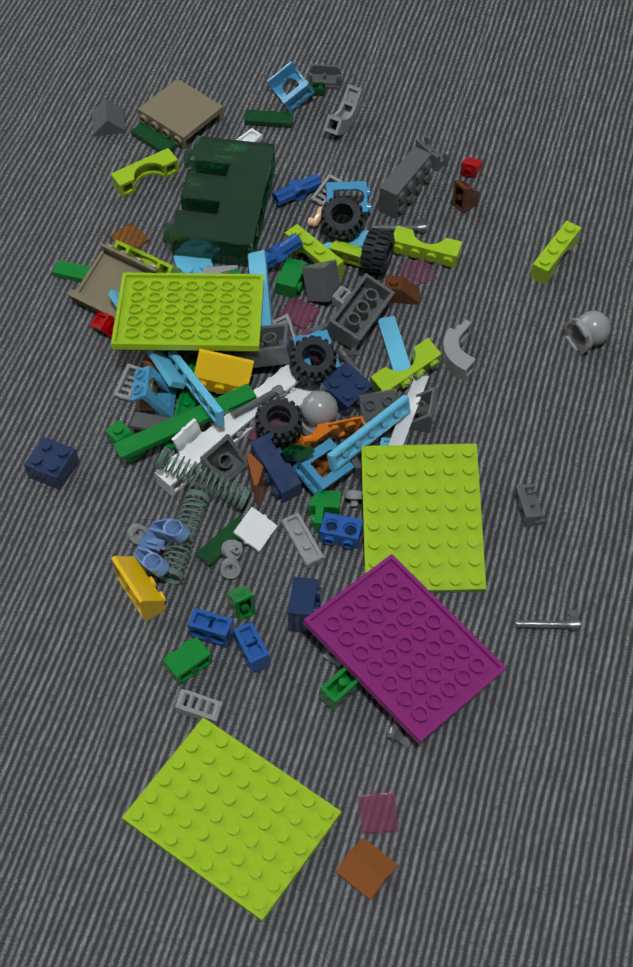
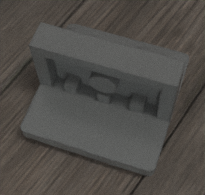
[357,389,397,426]

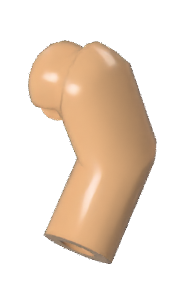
[308,206,322,228]

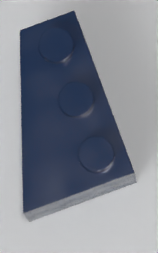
[251,432,302,504]

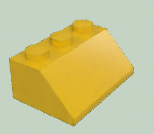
[194,349,254,394]
[111,556,166,622]

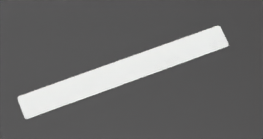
[388,376,429,445]

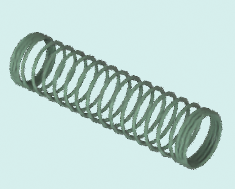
[155,447,252,511]
[159,489,210,584]

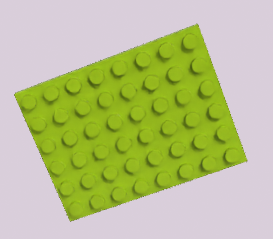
[111,272,264,351]
[361,444,486,593]
[122,717,342,923]

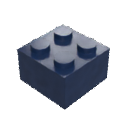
[319,361,373,417]
[24,436,80,490]
[287,576,322,634]

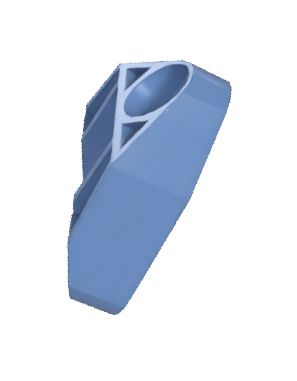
[133,518,190,577]

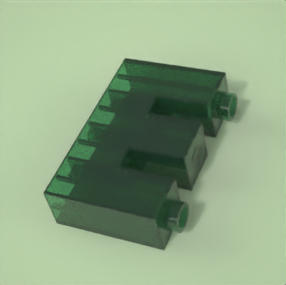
[163,136,276,267]

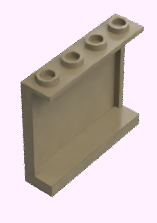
[138,79,224,149]
[67,242,159,318]

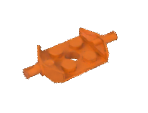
[300,415,366,447]

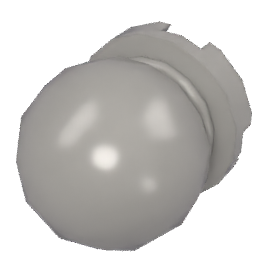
[564,310,611,354]
[301,390,338,436]

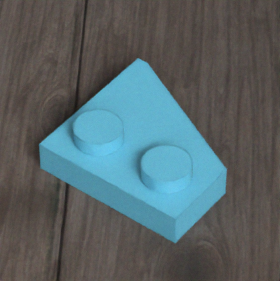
[173,255,213,273]

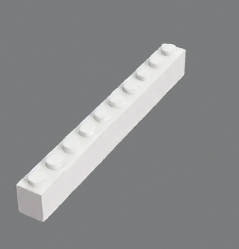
[155,364,306,496]

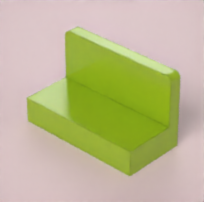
[329,240,362,267]

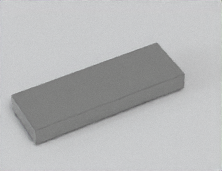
[281,512,325,568]

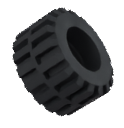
[321,195,364,242]
[360,228,395,275]
[289,335,337,386]
[255,397,302,449]

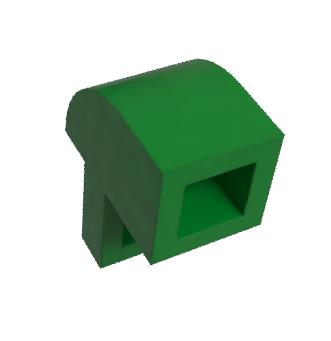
[308,491,341,533]

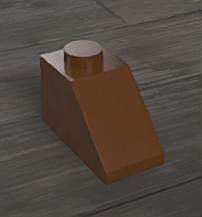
[452,179,479,214]
[384,275,420,305]

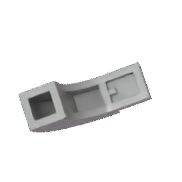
[323,84,364,135]
[443,320,476,382]

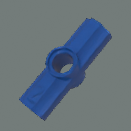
[272,174,322,206]
[266,233,304,269]

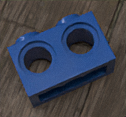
[320,512,363,549]
[187,608,235,647]
[233,621,271,674]

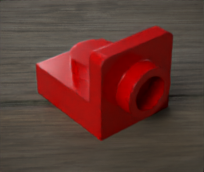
[460,157,482,179]
[89,311,115,338]

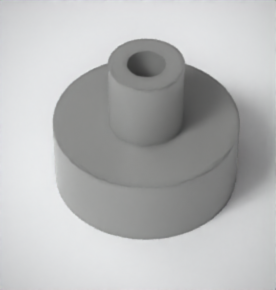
[345,490,363,506]
[127,523,147,544]
[221,540,243,559]
[220,558,241,579]

